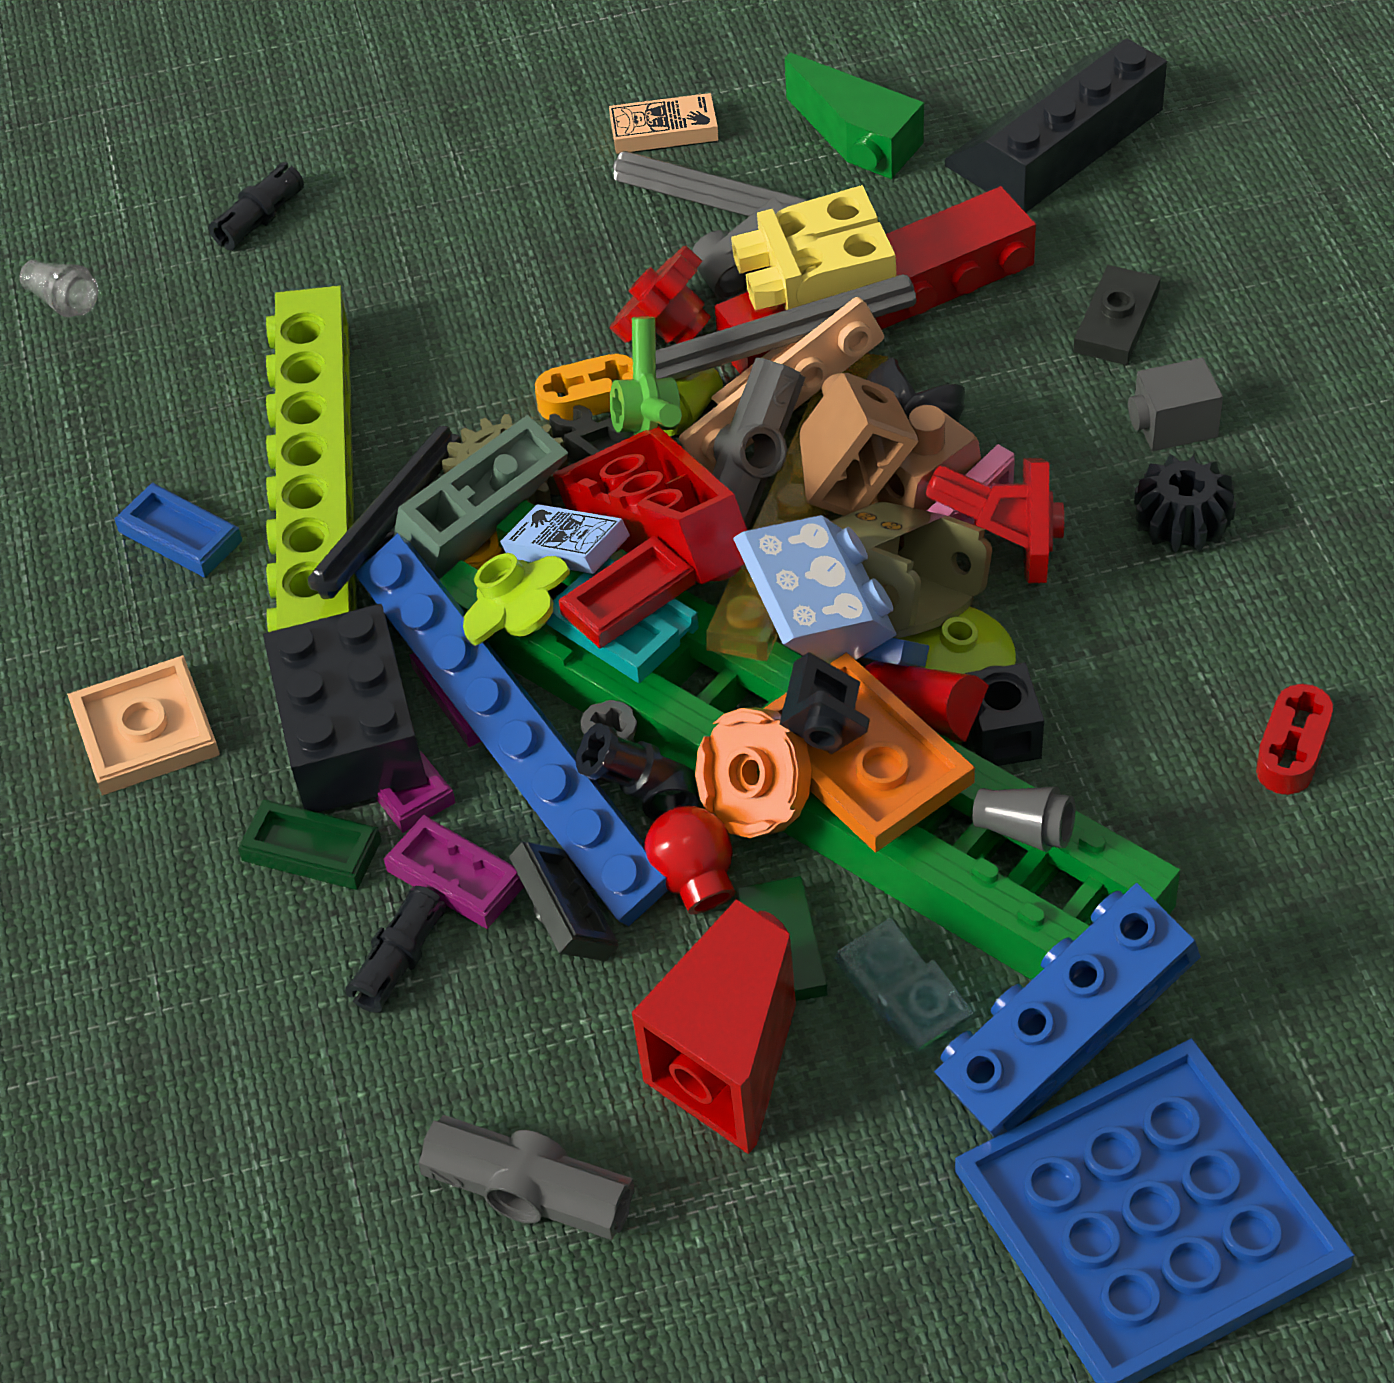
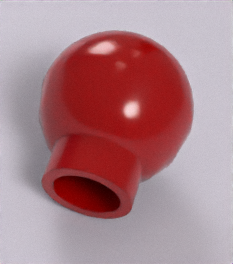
[644,806,736,914]

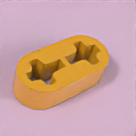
[535,354,633,420]

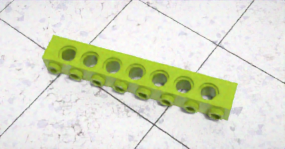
[266,285,357,632]

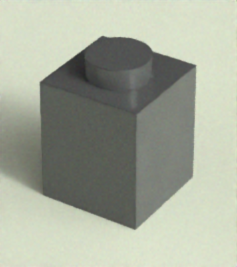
[1128,357,1223,451]

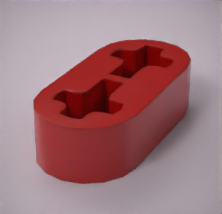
[1256,684,1333,795]

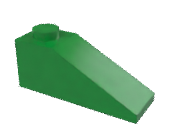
[785,52,924,179]

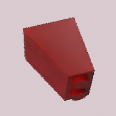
[632,899,796,1154]

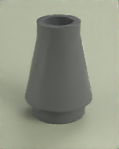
[972,787,1076,852]

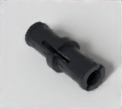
[209,162,304,250]
[345,885,447,1013]

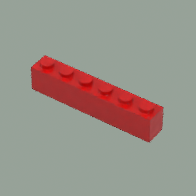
[715,186,1036,374]

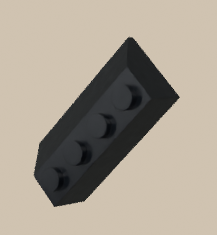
[945,38,1167,212]

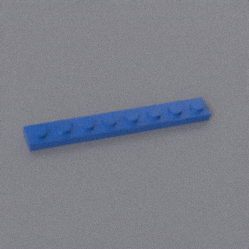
[355,533,668,926]

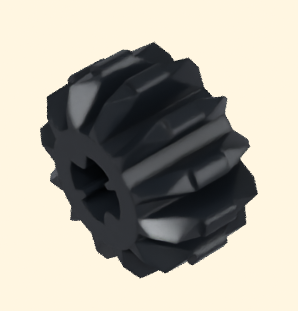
[1134,453,1236,553]

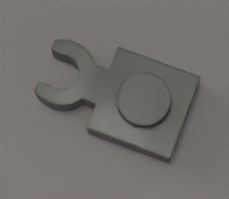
[549,405,634,463]

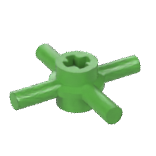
[610,316,682,435]

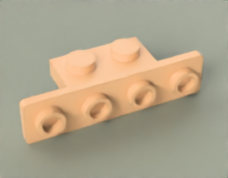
[679,297,884,474]

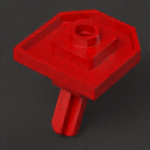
[926,458,1064,583]

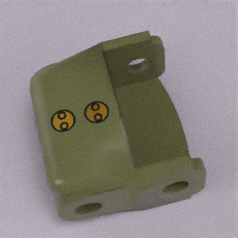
[831,502,992,638]

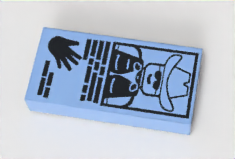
[500,504,630,574]

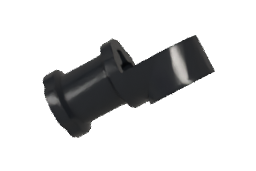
[576,723,699,821]

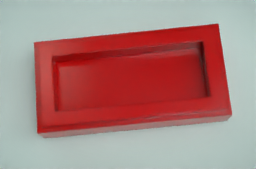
[559,536,695,649]

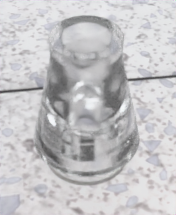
[20,259,98,317]

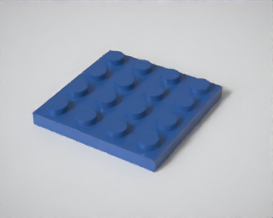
[955,1038,1354,1383]

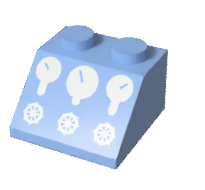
[733,515,897,664]

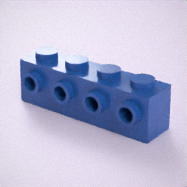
[934,883,1201,1138]

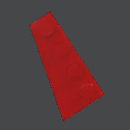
[553,426,748,584]

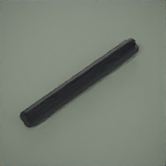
[308,426,461,599]

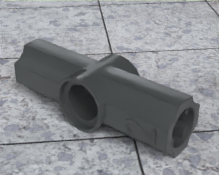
[712,358,806,530]
[418,1115,635,1240]

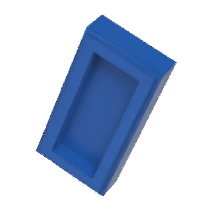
[114,483,242,578]

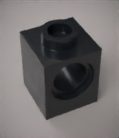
[965,662,1044,766]

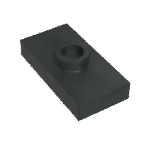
[1073,265,1161,365]
[509,842,619,961]

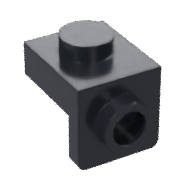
[779,652,870,754]

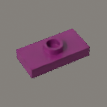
[384,815,524,929]

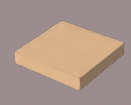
[67,655,220,796]

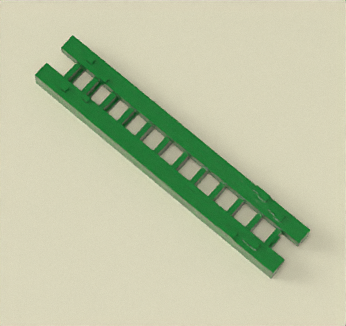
[440,500,1181,980]

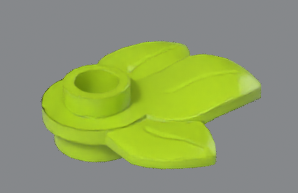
[463,553,570,645]

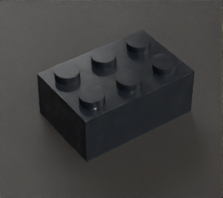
[263,603,428,813]

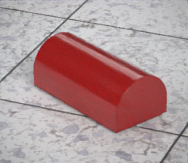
[865,661,989,742]

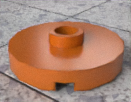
[695,707,812,838]

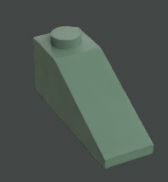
[393,415,568,579]

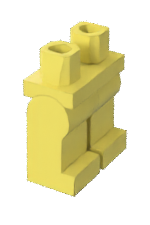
[731,185,897,311]

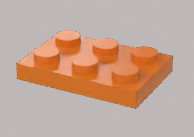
[763,652,975,853]

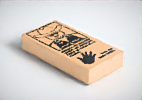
[609,93,718,154]

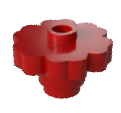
[609,245,711,344]

